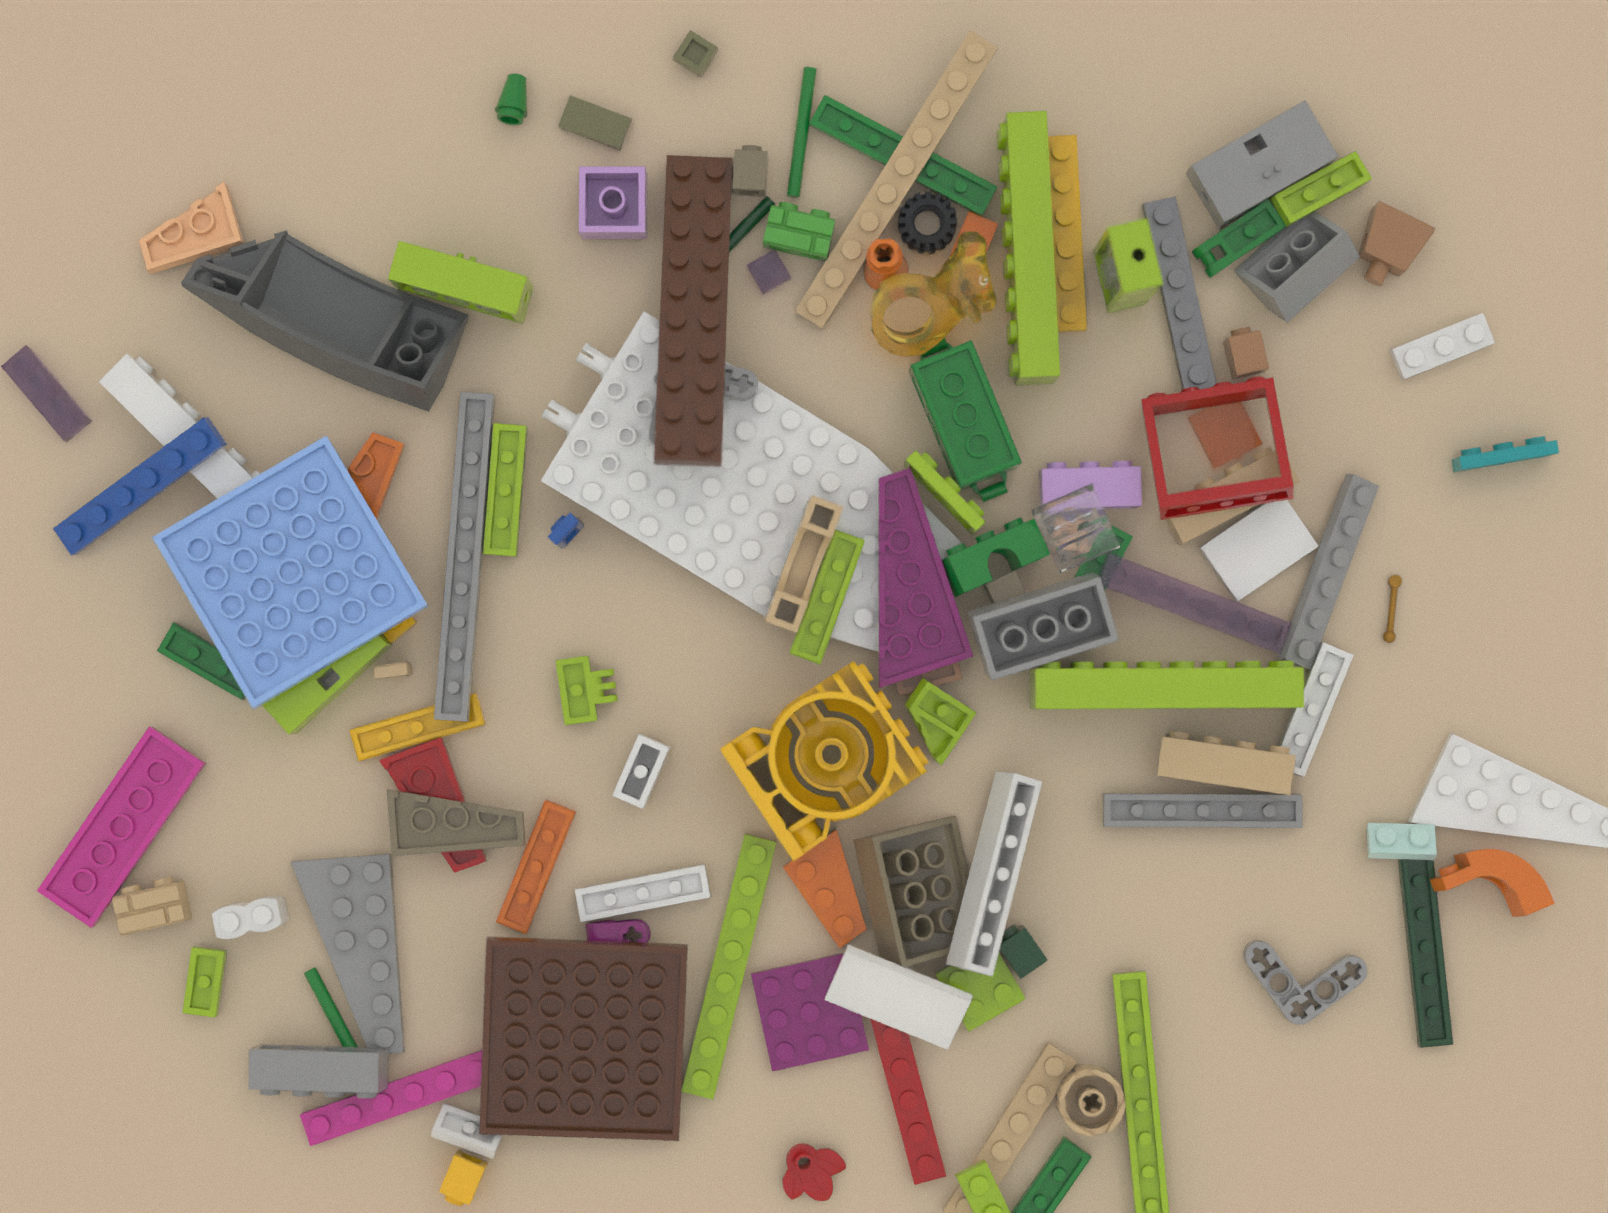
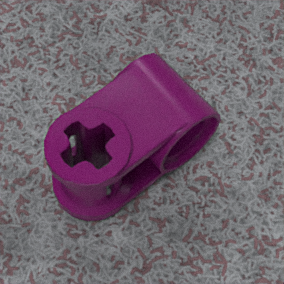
[585,919,651,943]

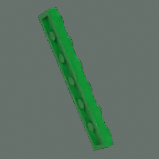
[809,95,997,216]

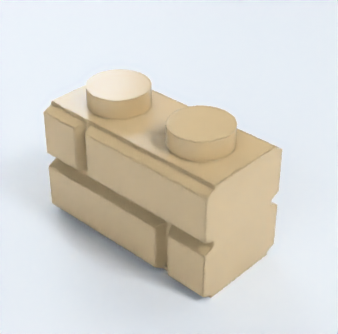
[112,876,192,936]

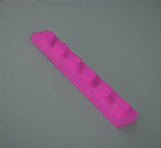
[300,1050,482,1146]

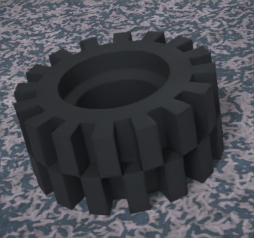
[898,191,957,254]

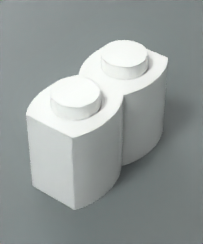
[212,895,289,939]

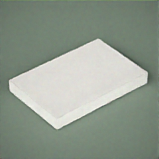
[1199,500,1319,602]

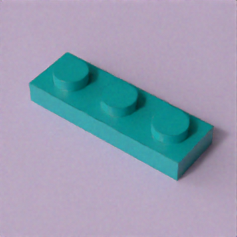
[1452,436,1559,472]

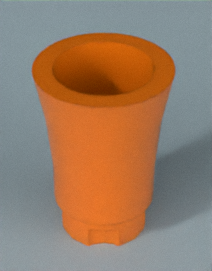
[863,238,909,293]

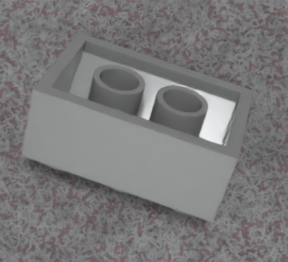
[1234,212,1360,322]

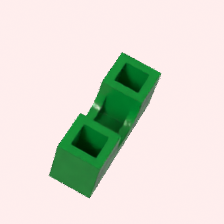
[942,517,1050,597]

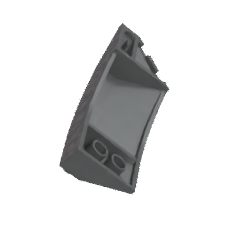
[181,230,469,412]

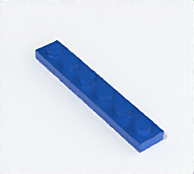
[53,417,227,556]

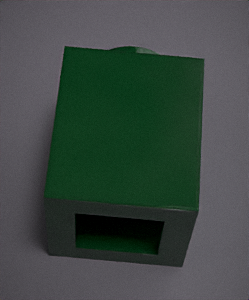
[1000,924,1048,979]

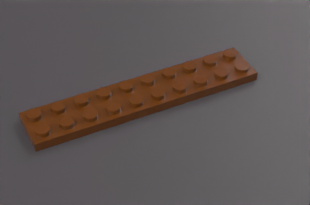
[654,155,732,467]

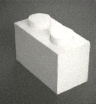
[612,734,671,809]

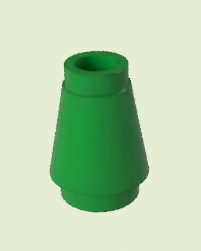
[495,73,527,125]

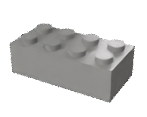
[967,572,1119,681]

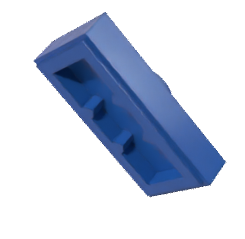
[548,513,584,548]

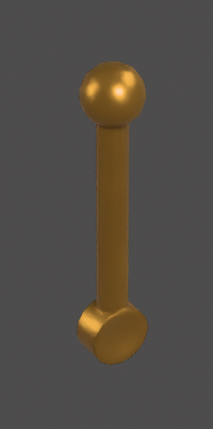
[1383,575,1402,643]

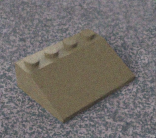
[853,816,969,967]

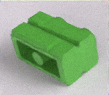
[763,202,835,262]

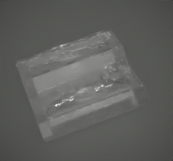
[1031,483,1120,573]

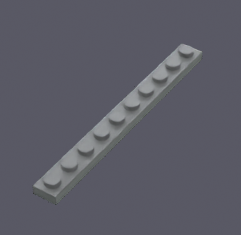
[434,392,495,722]

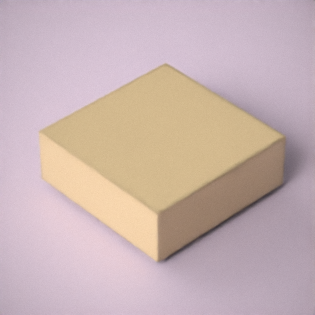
[373,662,413,679]

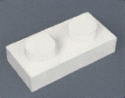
[431,1104,503,1159]

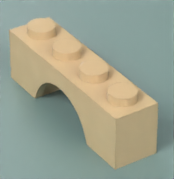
[763,495,843,633]

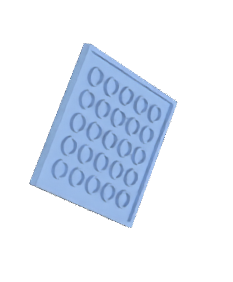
[152,436,429,709]

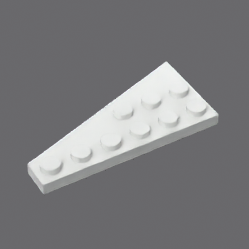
[1408,733,1608,848]

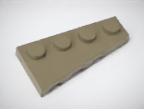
[387,789,526,856]

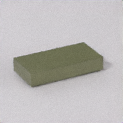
[558,95,632,151]

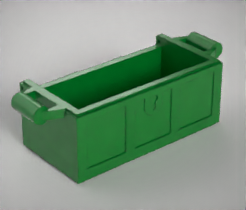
[908,336,1022,502]

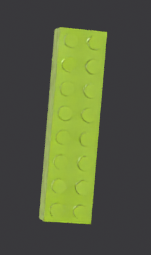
[996,111,1060,385]
[1030,661,1304,709]

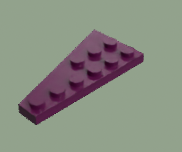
[878,468,973,688]

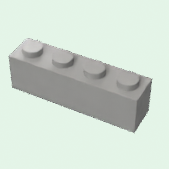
[249,1044,388,1098]

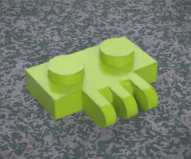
[555,656,618,725]

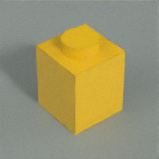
[439,1150,489,1206]

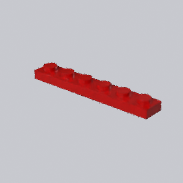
[870,1019,946,1185]

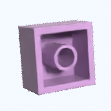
[579,166,647,239]

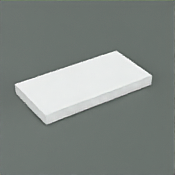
[824,945,972,1050]

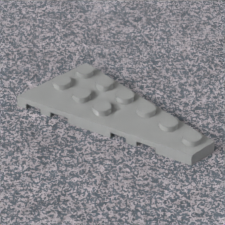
[291,854,405,1054]

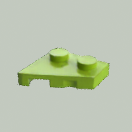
[905,678,976,765]

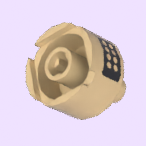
[1055,1064,1126,1137]

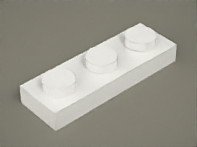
[1390,313,1495,381]

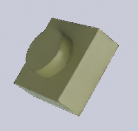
[673,30,718,78]

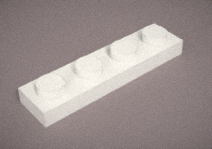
[1279,643,1354,777]
[575,864,711,922]

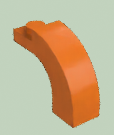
[1429,849,1555,917]

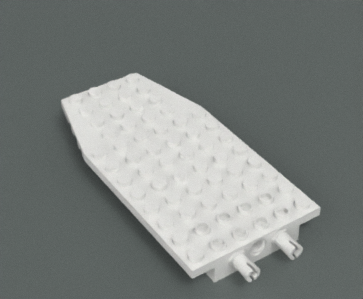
[541,311,962,652]

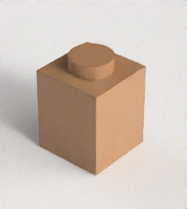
[1223,327,1269,380]

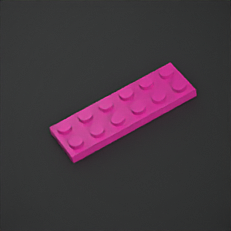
[37,726,206,928]

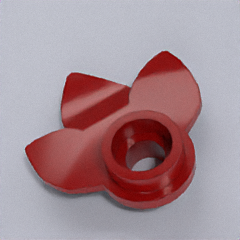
[782,1143,846,1201]

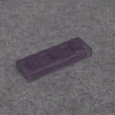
[1,345,92,442]

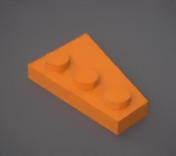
[783,829,867,948]

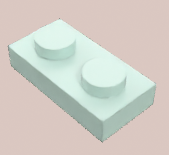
[1366,823,1437,860]

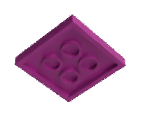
[751,953,869,1072]

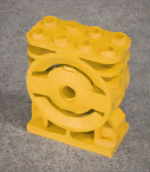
[720,661,929,861]

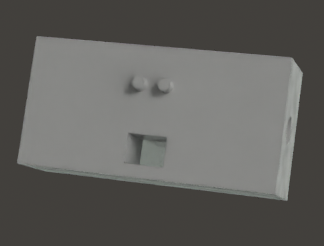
[1186,100,1338,229]

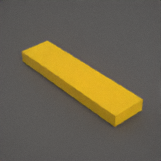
[349,693,486,761]

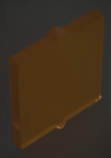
[1188,402,1263,468]

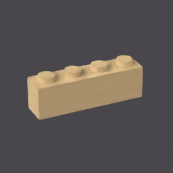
[1165,446,1300,545]
[1157,731,1296,795]

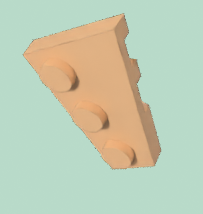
[139,182,244,274]

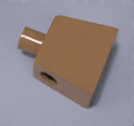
[1358,201,1436,286]

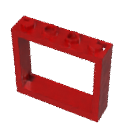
[1141,376,1294,520]

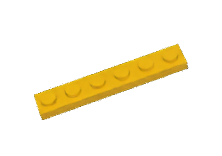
[1048,135,1087,333]

